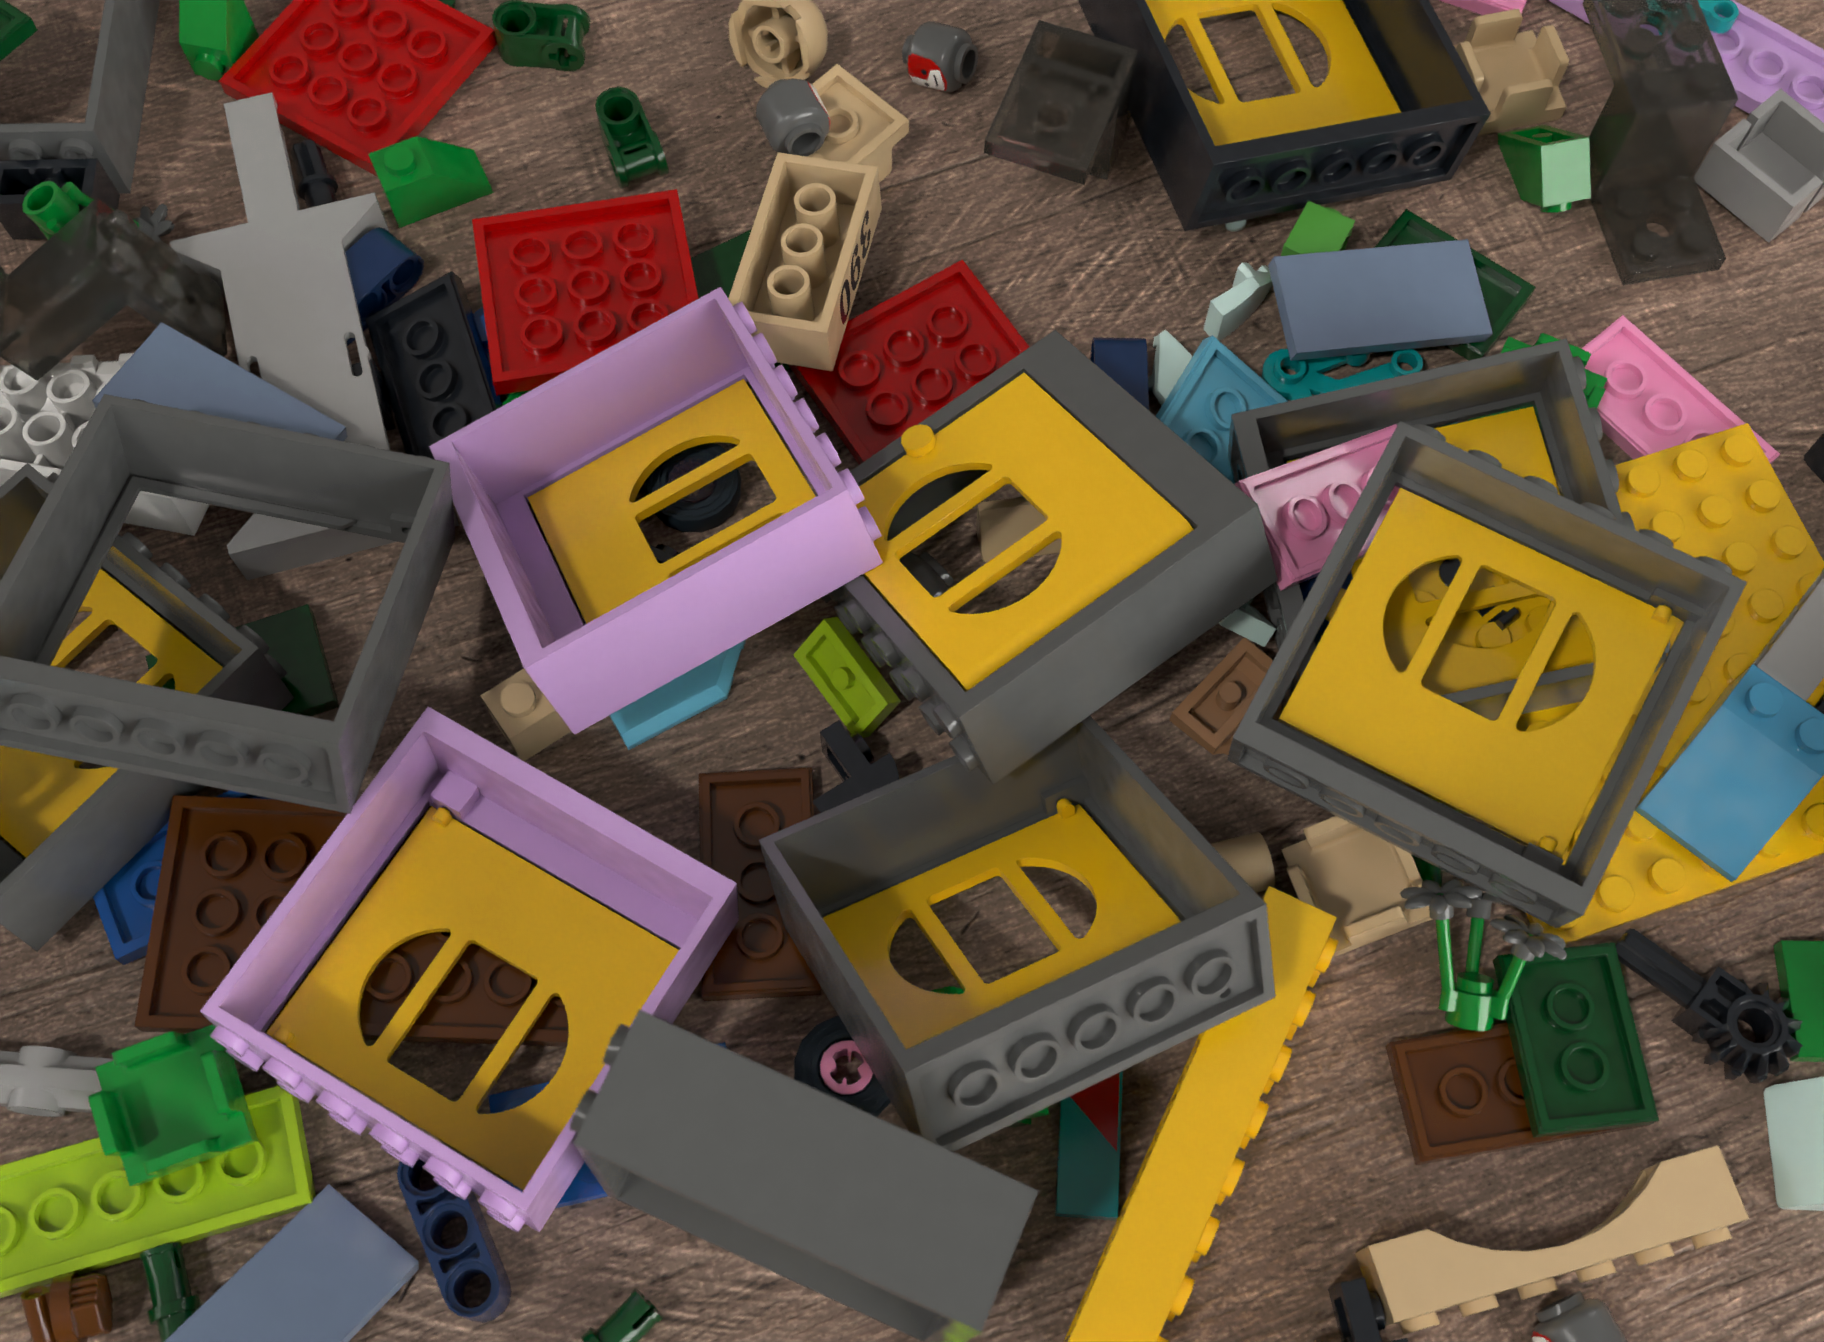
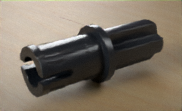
[290,139,338,208]

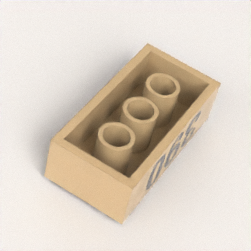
[728,152,882,371]

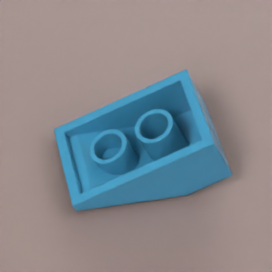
[1635,664,1824,882]

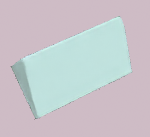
[1763,1077,1824,1211]

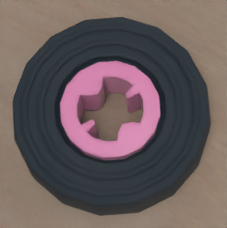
[794,1016,891,1117]

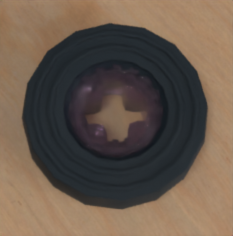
[645,443,741,533]

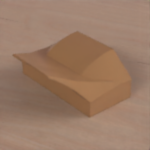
[1169,637,1285,755]

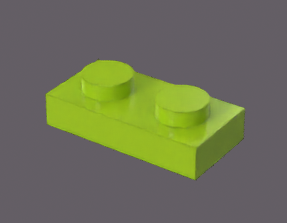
[793,617,901,738]

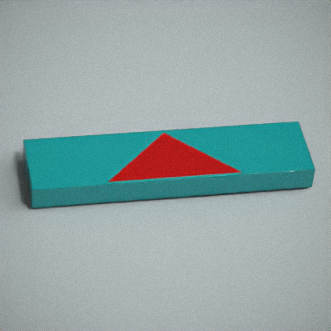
[1055,1071,1123,1221]

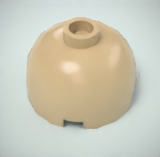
[729,0,828,88]

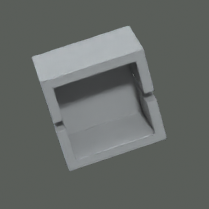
[1692,89,1824,243]

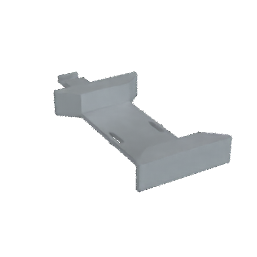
[170,92,459,580]

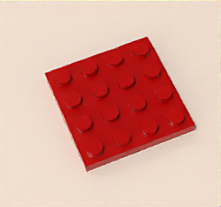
[219,0,497,176]
[472,189,699,395]
[789,259,1029,465]

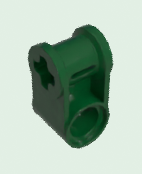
[492,0,591,72]
[595,87,669,189]

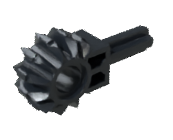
[1615,929,1803,1084]

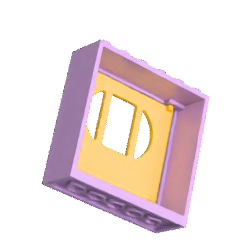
[429,287,883,735]
[200,707,738,1233]

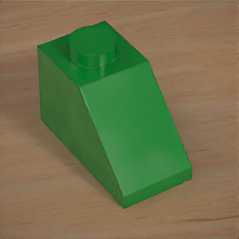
[179,0,259,81]
[1497,125,1591,213]
[368,136,493,228]

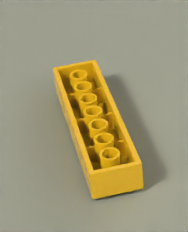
[1063,886,1339,1342]

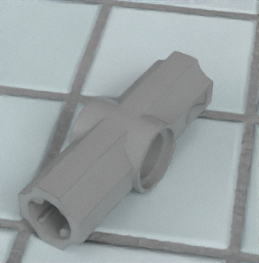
[0,1046,113,1117]

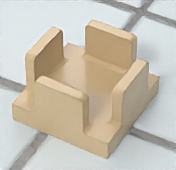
[1454,9,1569,135]
[807,64,909,183]
[1281,816,1432,958]

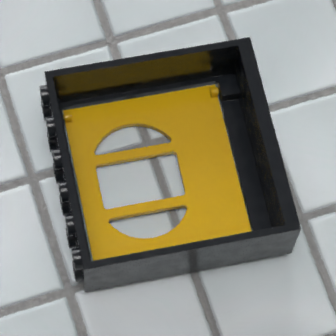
[1078,0,1491,231]

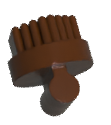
[20,1272,113,1342]

